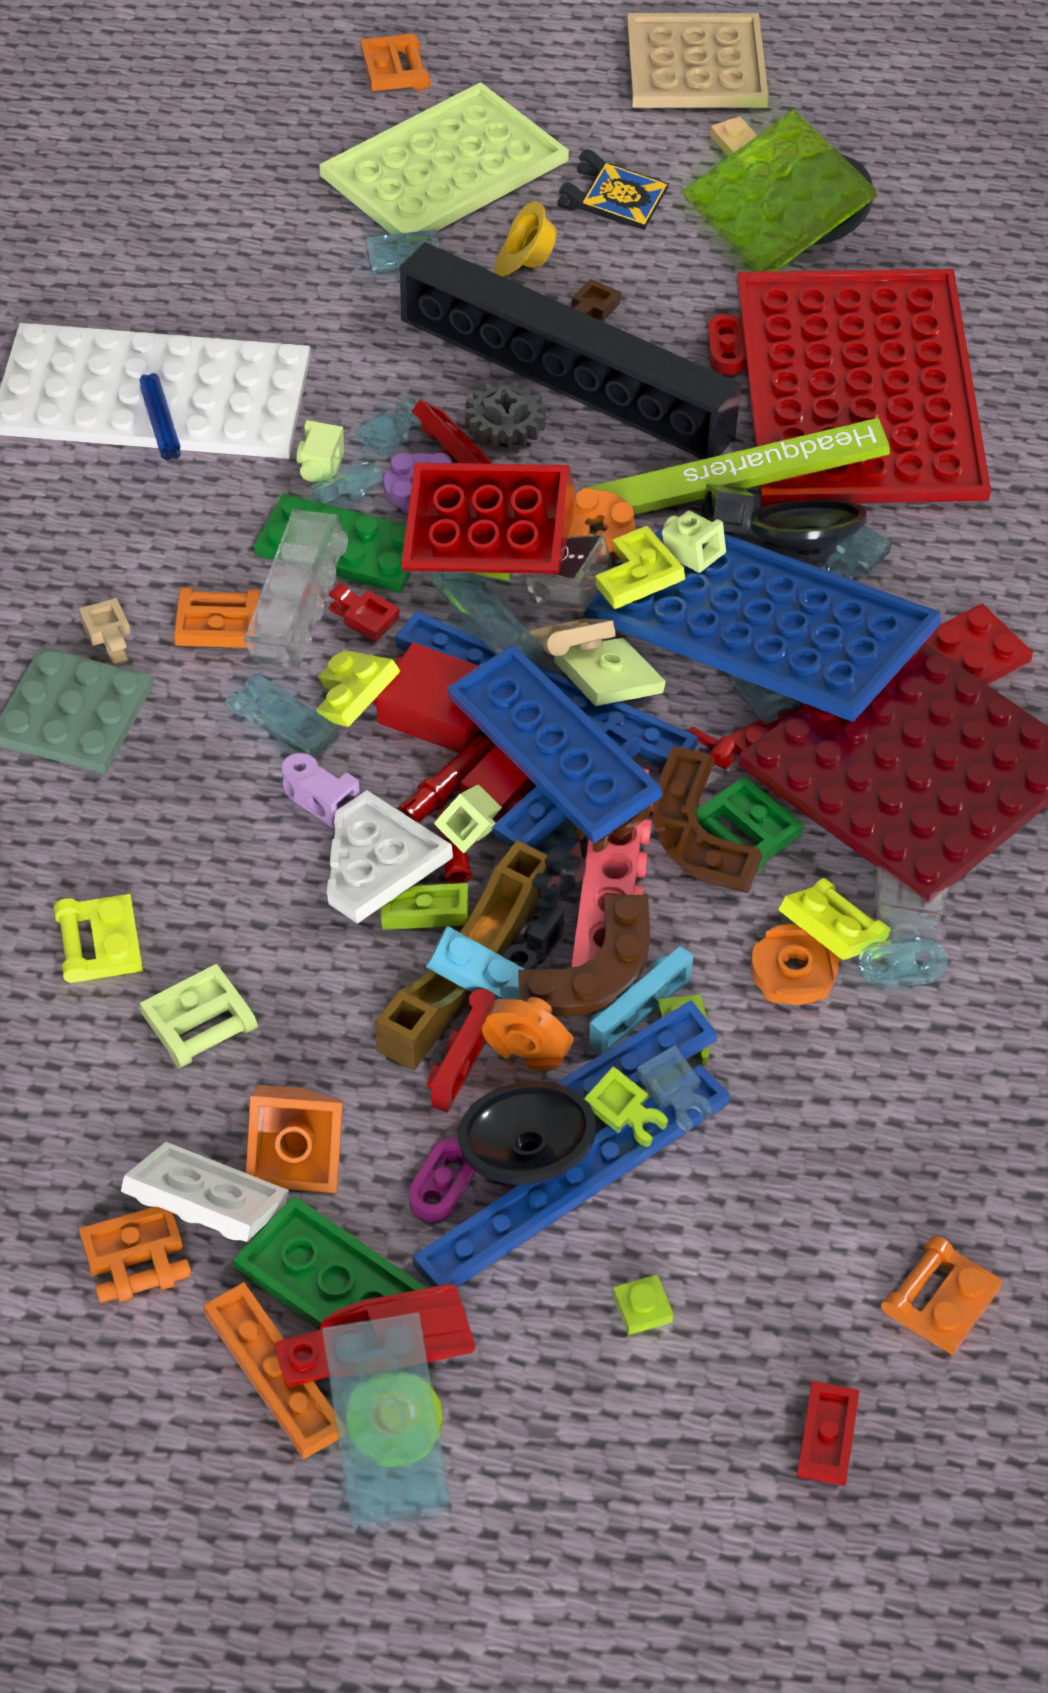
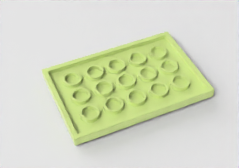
[319,82,569,247]

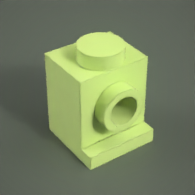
[297,420,344,484]
[662,510,726,573]
[434,784,502,853]

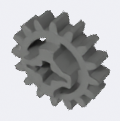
[465,380,546,450]

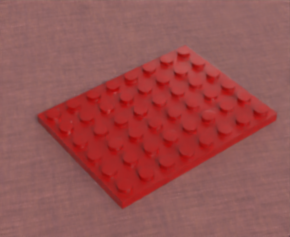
[736,269,991,505]

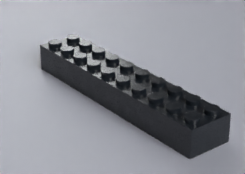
[400,242,741,459]

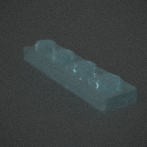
[431,572,543,662]

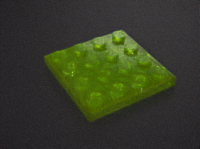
[682,109,877,272]

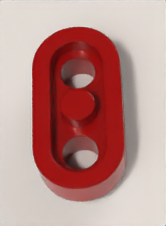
[707,314,745,375]

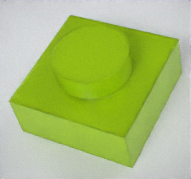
[612,1274,674,1335]

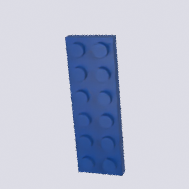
[447,644,663,843]

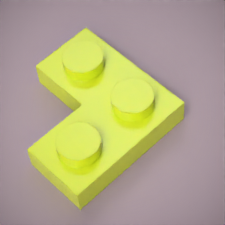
[595,526,685,609]
[316,650,400,727]

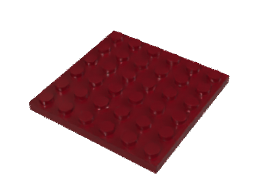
[738,642,1048,905]

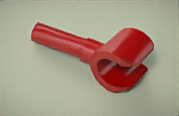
[688,726,736,769]

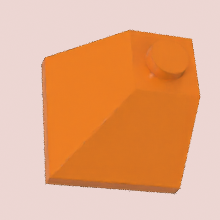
[246,1085,343,1193]

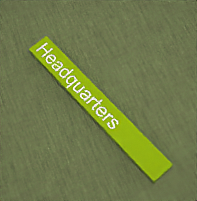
[582,418,890,525]

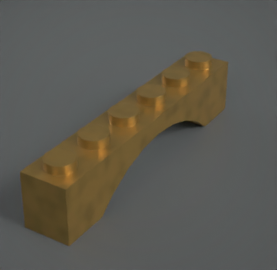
[376,840,548,1071]

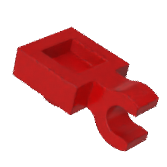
[328,583,400,643]

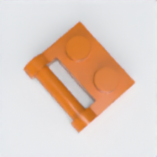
[360,34,431,92]
[174,587,261,648]
[881,1235,1003,1356]

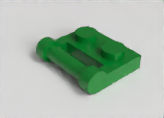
[697,776,803,871]

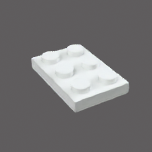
[121,1142,289,1242]

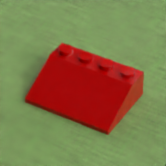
[401,463,575,574]

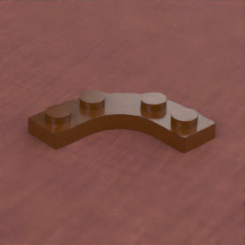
[653,746,763,893]
[518,894,650,1017]

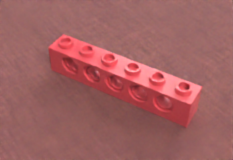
[571,769,653,997]

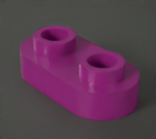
[409,1138,476,1222]

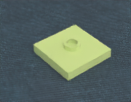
[554,638,666,706]

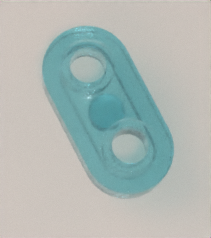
[858,937,948,988]

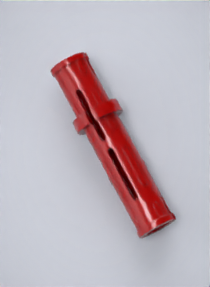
[396,735,494,823]

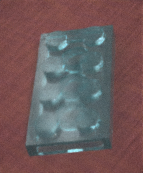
[322,1313,451,1528]

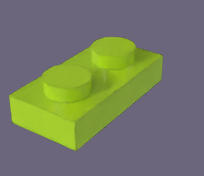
[381,883,469,930]

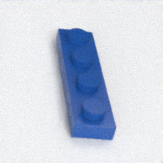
[493,720,641,849]
[556,1000,717,1116]

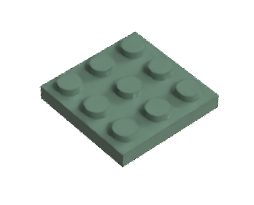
[0,646,154,774]

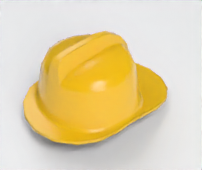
[494,201,557,277]

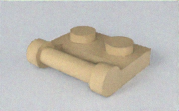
[520,618,616,656]

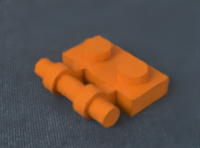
[78,1206,192,1303]

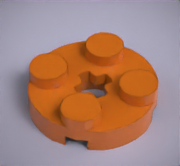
[568,488,636,566]
[750,924,839,1005]
[482,997,574,1071]

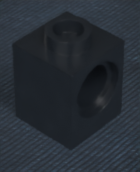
[701,484,755,535]

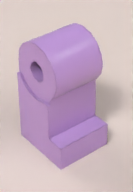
[281,753,360,828]

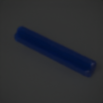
[139,373,182,461]

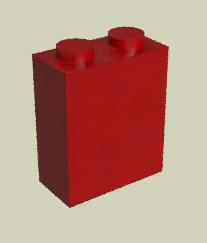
[373,642,481,753]

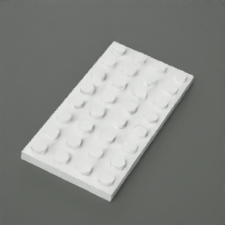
[0,323,311,459]

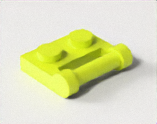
[778,878,891,960]
[53,894,143,983]

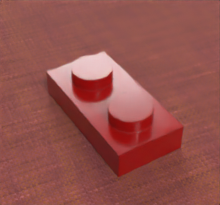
[796,1381,860,1486]

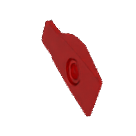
[275,1284,476,1387]

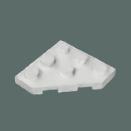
[327,790,453,923]

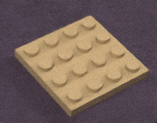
[627,13,769,108]

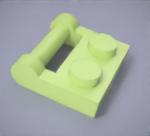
[140,964,258,1069]

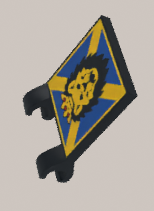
[557,149,669,230]

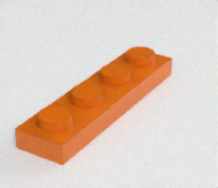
[203,1282,345,1460]

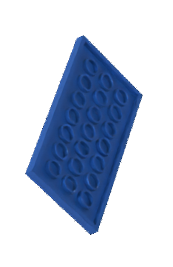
[583,515,941,722]

